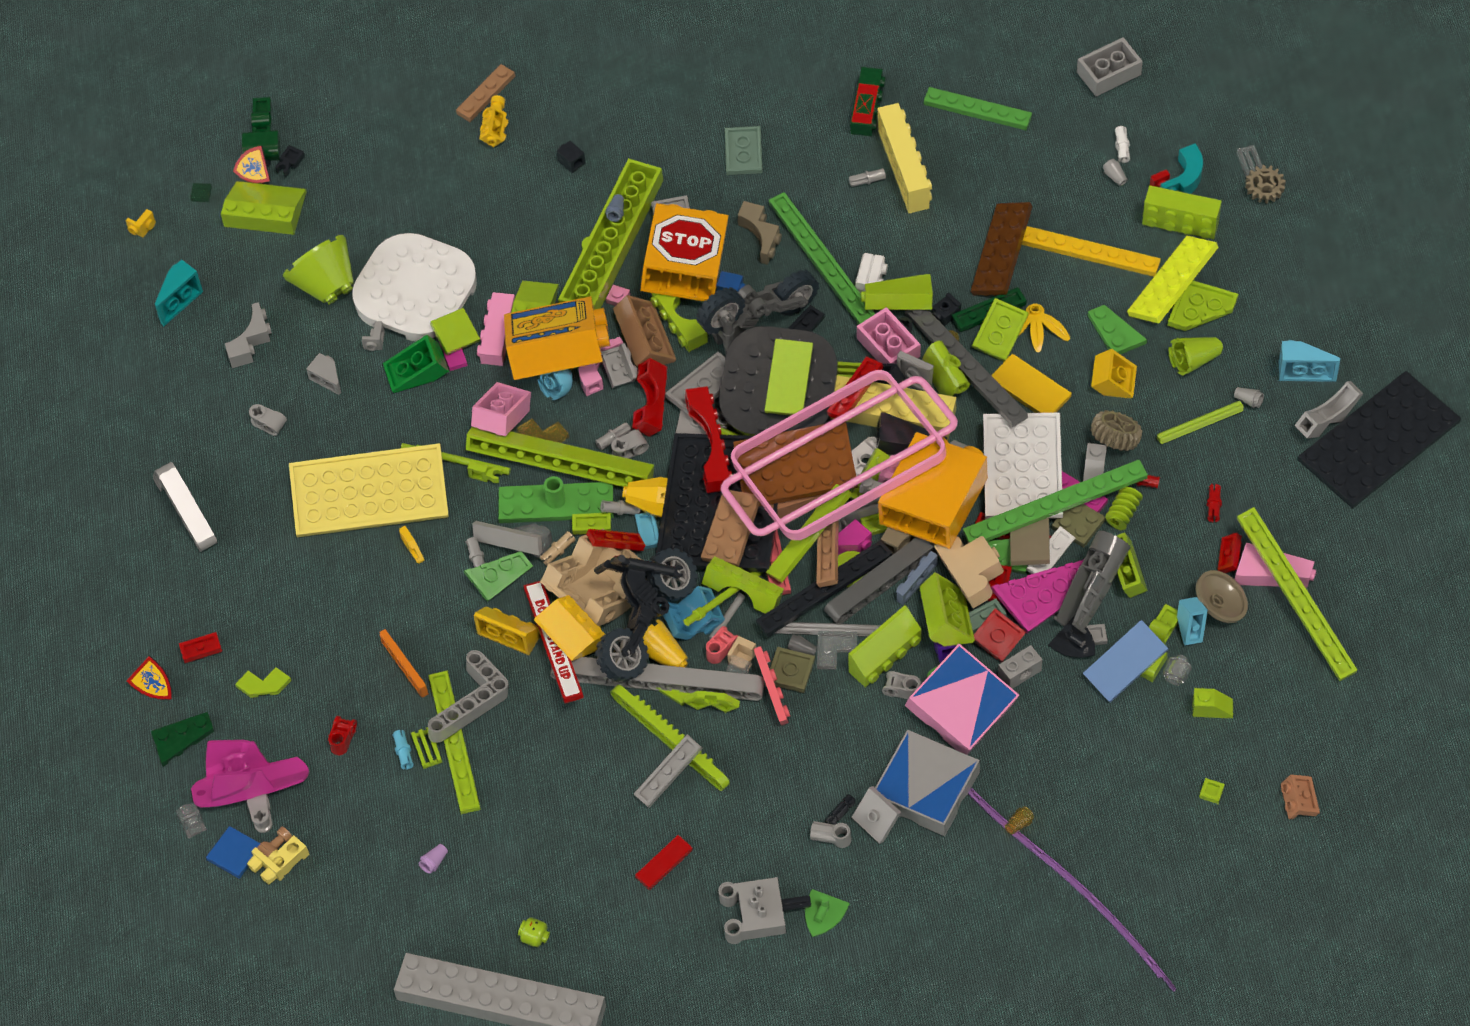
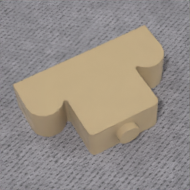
[934,536,1004,608]

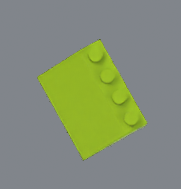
[221,181,307,235]

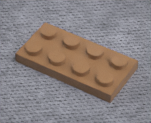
[701,490,760,567]

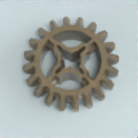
[1091,410,1142,451]

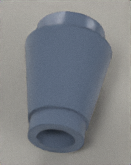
[605,194,624,221]

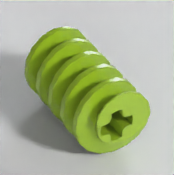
[1105,487,1143,530]

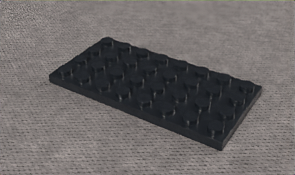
[1298,371,1461,509]

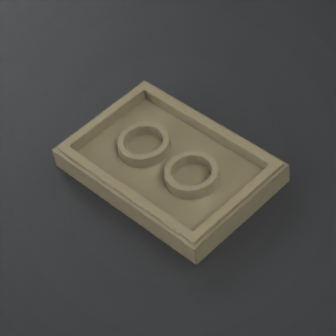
[1010,517,1050,566]

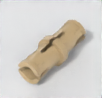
[540,531,576,566]

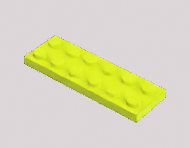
[1127,236,1218,324]

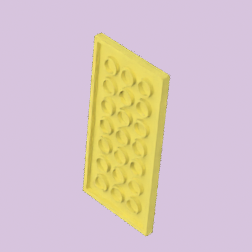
[289,443,449,537]

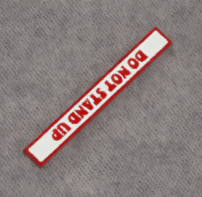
[523,581,584,704]

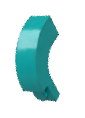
[1160,143,1203,194]

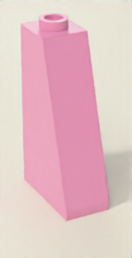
[1235,542,1316,587]

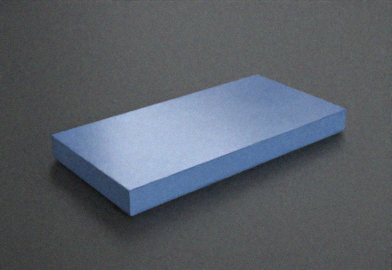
[1083,620,1169,703]

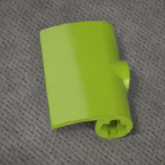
[922,340,970,396]

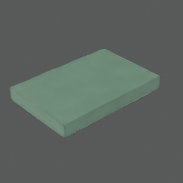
[725,126,763,175]

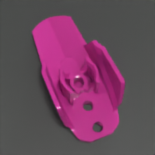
[191,740,309,807]

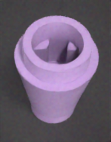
[419,844,448,873]

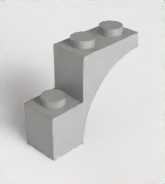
[225,302,272,368]
[1295,381,1363,438]

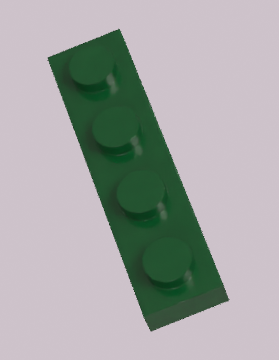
[952,287,1027,333]

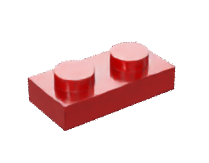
[1218,533,1242,573]
[179,632,222,663]

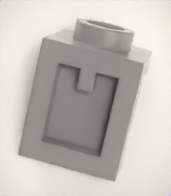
[361,321,385,351]

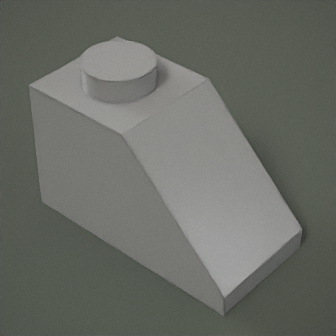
[306,353,341,395]
[1083,443,1107,481]

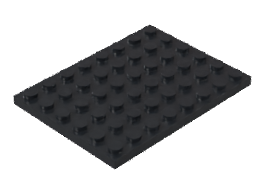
[656,433,778,572]

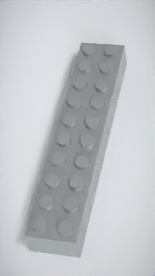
[394,953,606,1026]

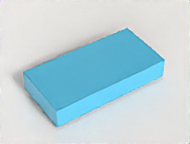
[635,512,659,550]

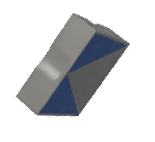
[875,730,980,836]

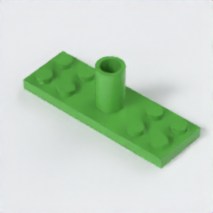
[499,476,614,523]

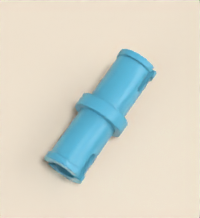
[392,730,414,770]

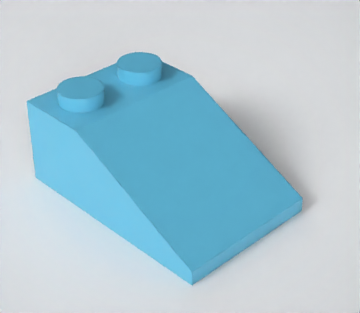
[1279,340,1340,382]

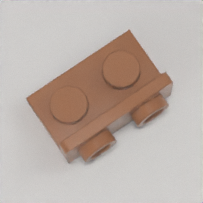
[1281,775,1320,819]

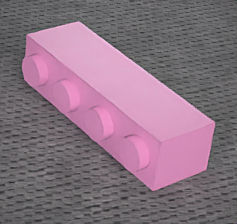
[477,292,515,366]

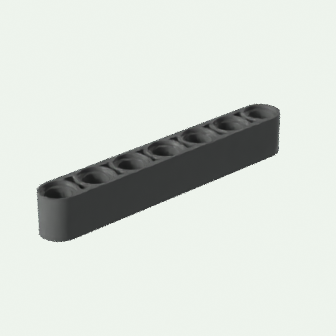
[824,537,937,624]

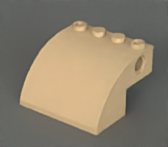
[540,529,647,626]

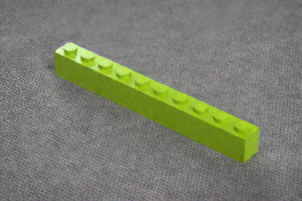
[466,426,654,487]

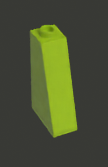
[861,274,933,310]

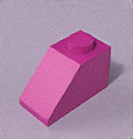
[838,519,872,555]

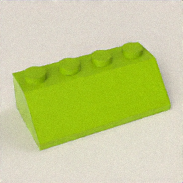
[919,572,975,646]
[848,605,921,687]

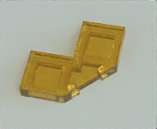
[517,418,569,443]

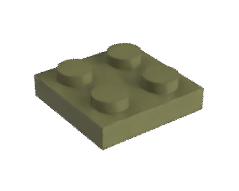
[1052,504,1105,548]
[770,647,815,693]

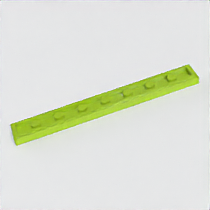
[429,670,481,814]

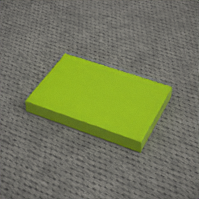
[972,298,1029,362]

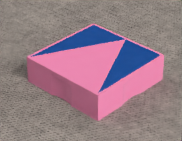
[905,644,1019,755]

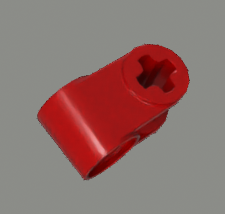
[328,715,357,755]

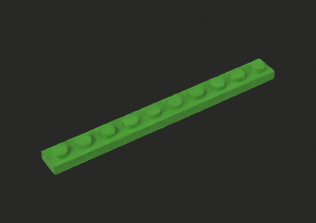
[769,192,875,325]
[963,460,1148,543]

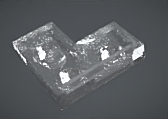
[817,631,857,670]

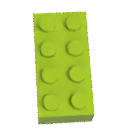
[1142,185,1222,239]

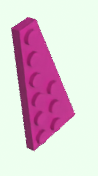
[991,560,1084,634]

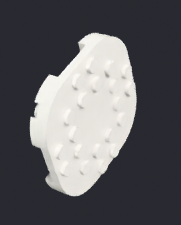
[353,233,477,342]

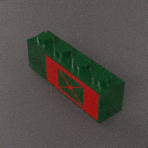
[850,67,886,137]

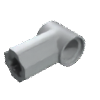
[810,821,851,848]

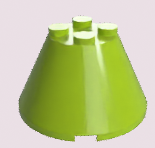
[283,235,354,305]

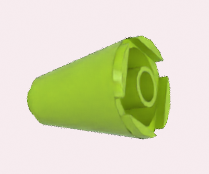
[1168,337,1223,375]

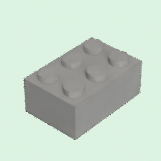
[1077,37,1143,96]

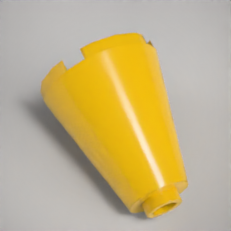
[643,619,688,668]

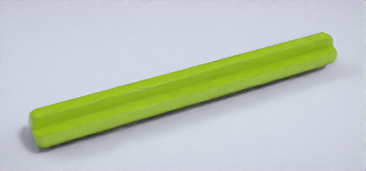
[1157,401,1244,444]

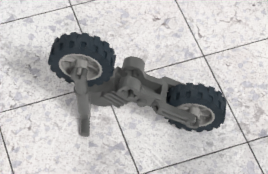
[696,270,819,354]

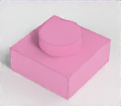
[606,285,630,306]

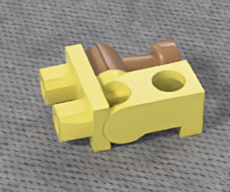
[247,826,310,885]

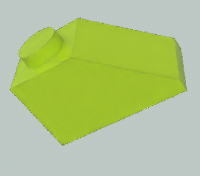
[1193,688,1233,718]

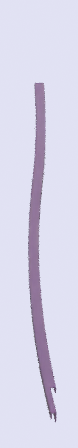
[968,788,1176,992]

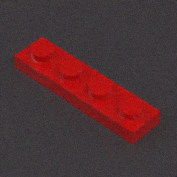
[827,357,883,418]

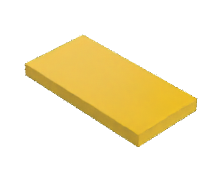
[991,354,1072,413]

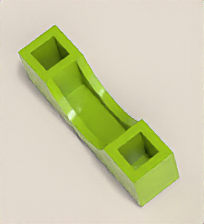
[650,293,708,352]
[702,556,784,614]

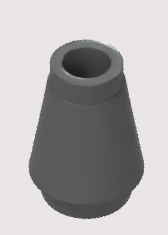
[787,634,817,655]

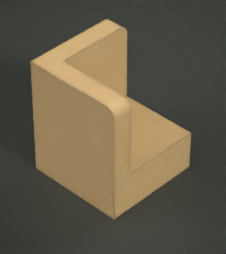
[727,636,756,671]

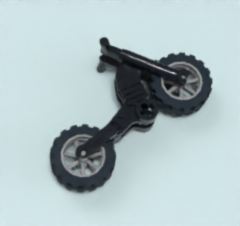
[594,548,698,682]

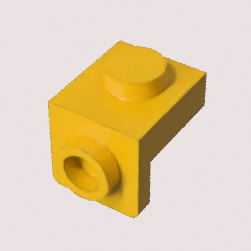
[125,209,156,238]

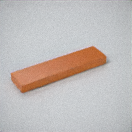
[379,629,428,698]

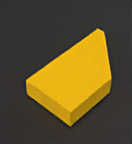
[399,526,425,563]

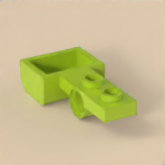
[1140,604,1178,682]

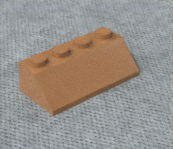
[613,295,677,367]

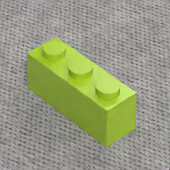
[1117,532,1148,598]

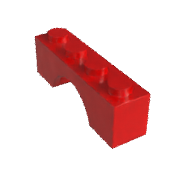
[632,358,667,437]

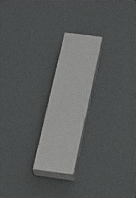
[472,521,543,555]
[634,734,703,808]

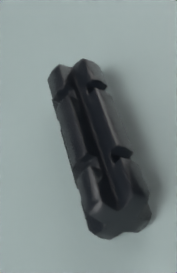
[824,794,855,825]

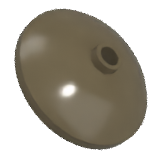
[1196,570,1248,623]

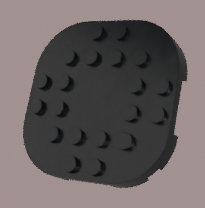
[719,326,839,436]

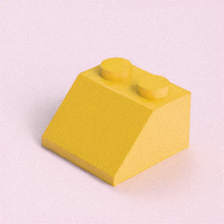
[1091,349,1137,398]

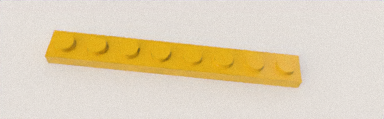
[1022,226,1161,277]

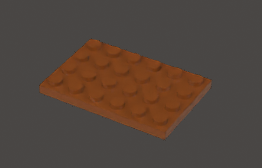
[733,421,858,506]

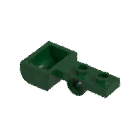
[242,97,280,161]

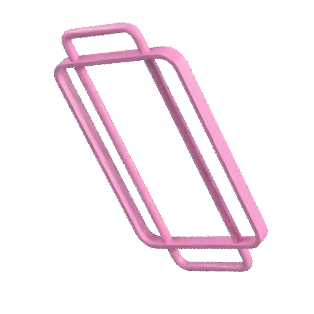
[721,370,958,540]

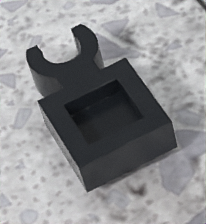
[275,145,305,176]

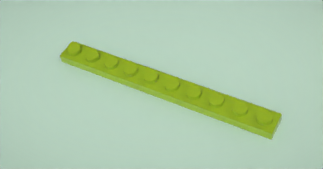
[1237,507,1357,681]

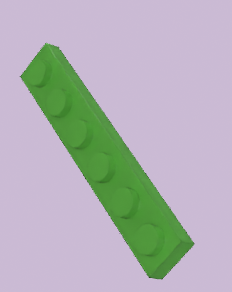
[924,87,1032,131]

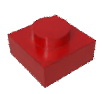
[1150,169,1170,187]

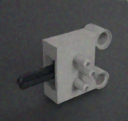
[718,877,811,944]

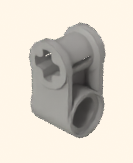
[249,404,287,436]
[611,430,649,459]
[882,671,921,699]
[247,794,273,833]

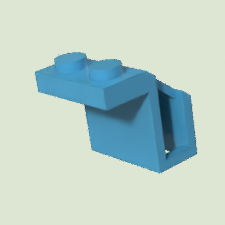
[660,586,725,640]

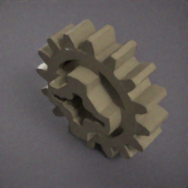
[1245,165,1286,204]

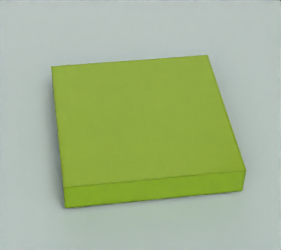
[430,308,480,355]

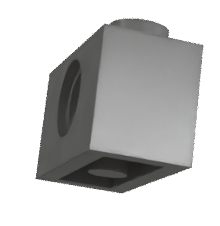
[998,645,1042,689]

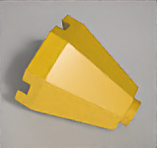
[622,477,668,518]

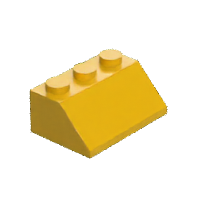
[534,595,605,661]
[473,606,540,655]

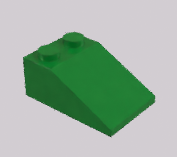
[383,335,449,393]

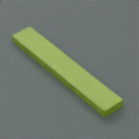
[766,484,852,583]

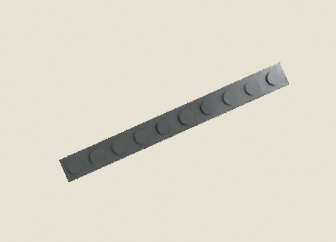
[905,310,1028,427]

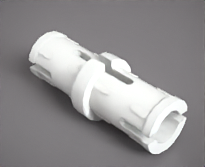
[1115,126,1130,163]

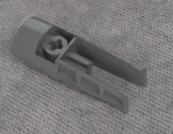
[1054,530,1130,634]

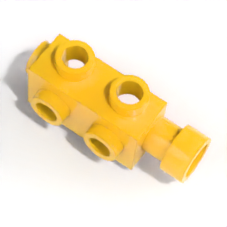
[480,95,508,147]

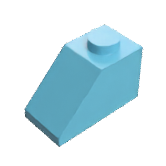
[1177,597,1208,645]

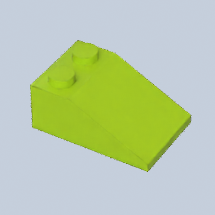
[511,281,559,313]

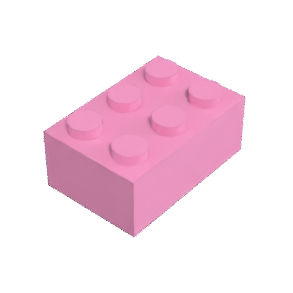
[857,307,921,364]
[471,382,531,436]

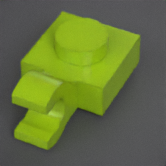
[467,462,503,483]

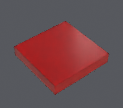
[974,608,1026,663]

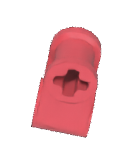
[706,626,738,664]

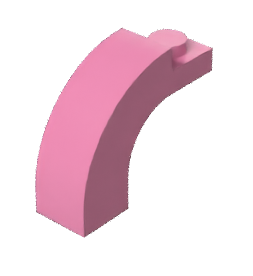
[579,337,623,396]

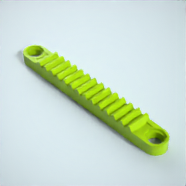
[610,685,730,791]

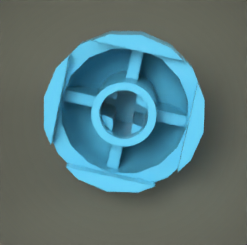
[538,369,573,400]

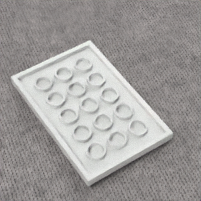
[983,413,1063,519]

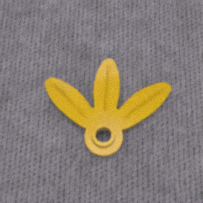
[1018,304,1070,352]

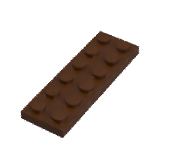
[971,202,1033,295]

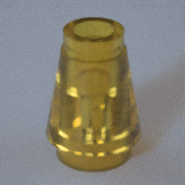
[1005,807,1034,835]

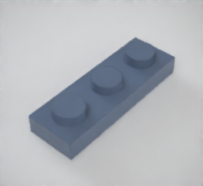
[896,551,938,605]

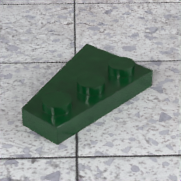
[151,712,214,767]

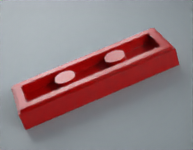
[586,529,646,551]
[635,835,693,890]

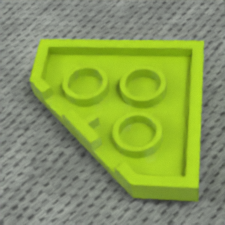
[1167,281,1239,331]

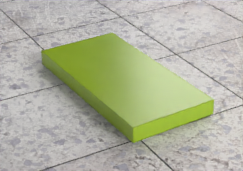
[765,339,813,415]

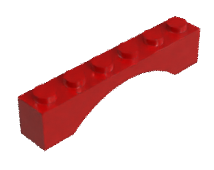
[685,386,732,493]

